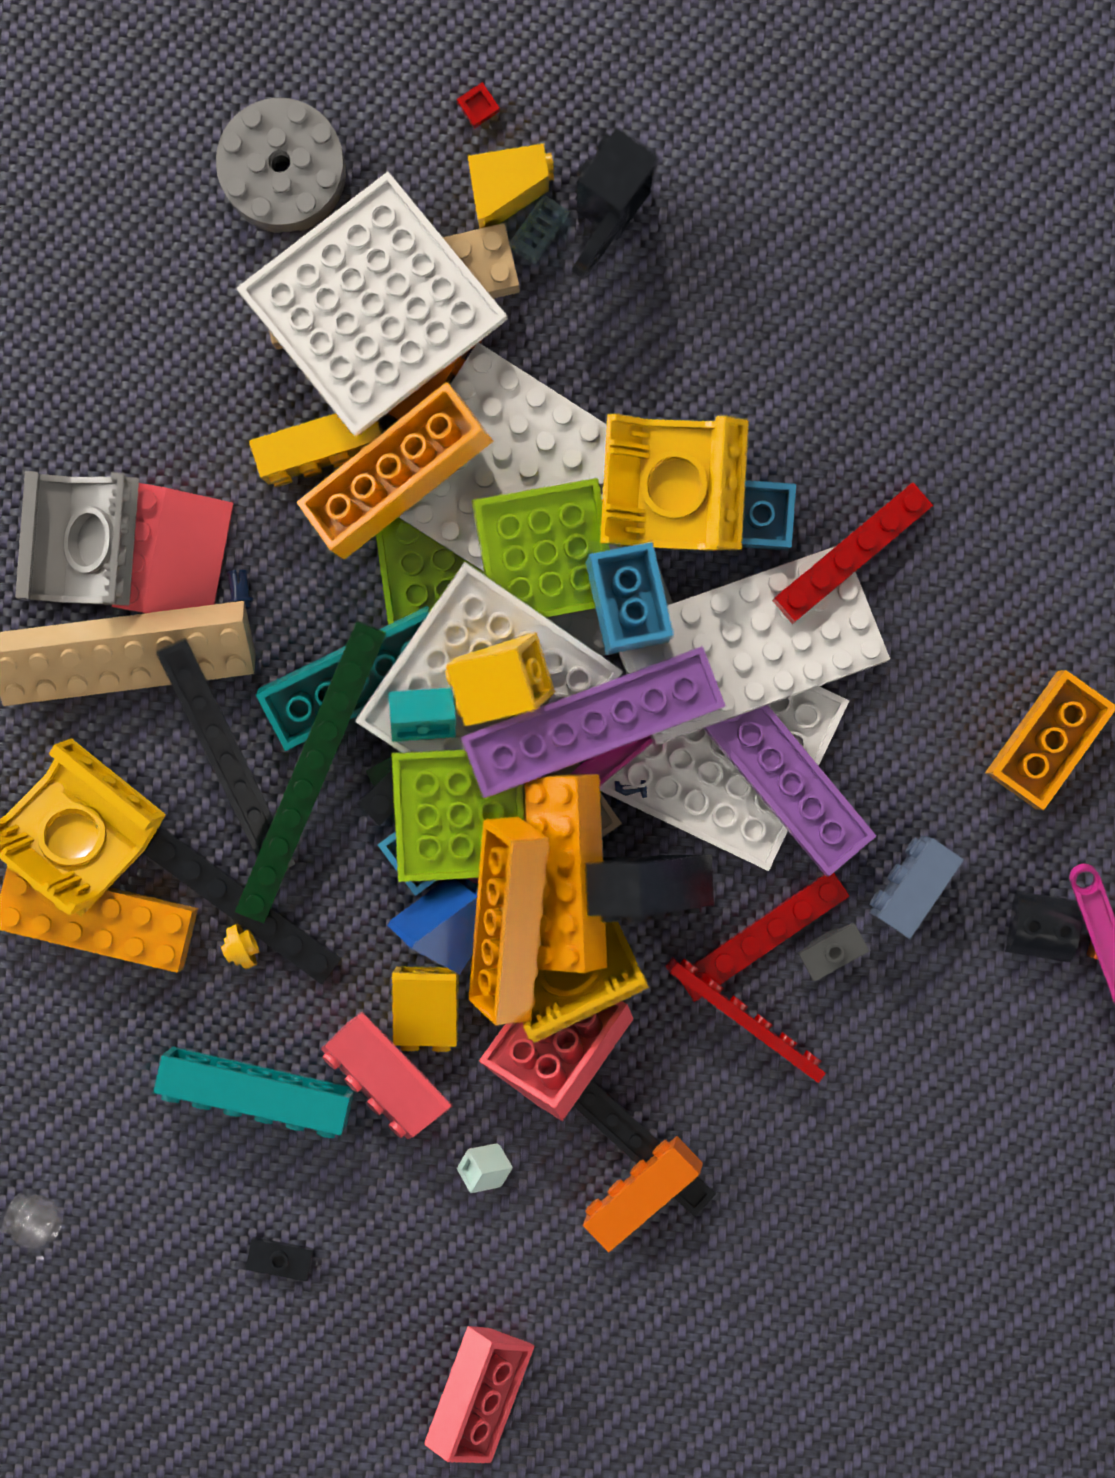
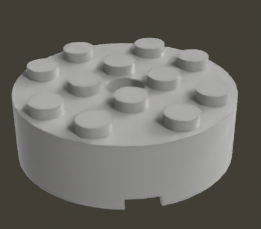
[216,98,346,233]

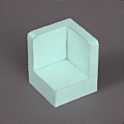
[457,1143,513,1193]

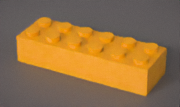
[297,382,493,560]
[524,774,607,973]
[468,817,549,1025]
[0,867,198,973]

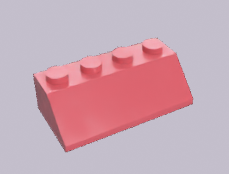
[424,1326,535,1463]

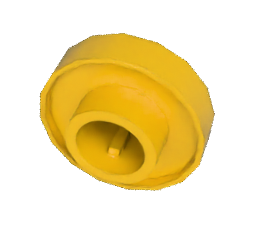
[221,923,259,970]

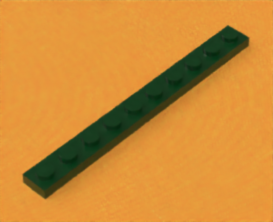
[235,620,386,924]

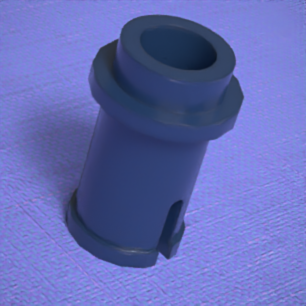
[227,569,253,609]

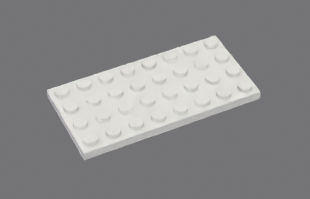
[619,546,890,746]

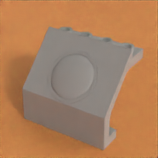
[15,471,139,606]

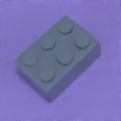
[869,835,964,939]

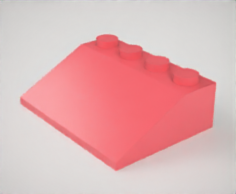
[112,483,234,613]
[479,1001,634,1121]
[321,1012,452,1139]

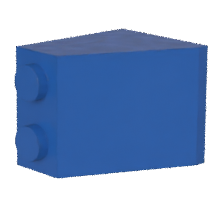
[387,878,478,975]

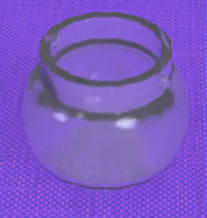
[2,1194,62,1248]

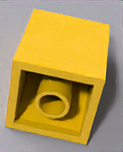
[468,143,554,229]
[446,632,555,726]
[392,966,459,1052]

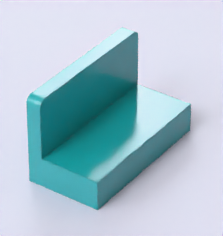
[388,688,456,742]

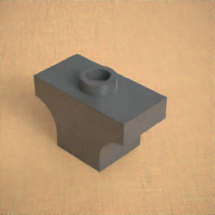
[798,923,869,982]

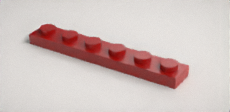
[772,482,934,624]
[680,873,850,1002]
[665,957,826,1083]

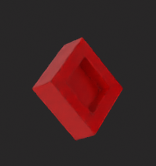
[456,82,500,129]

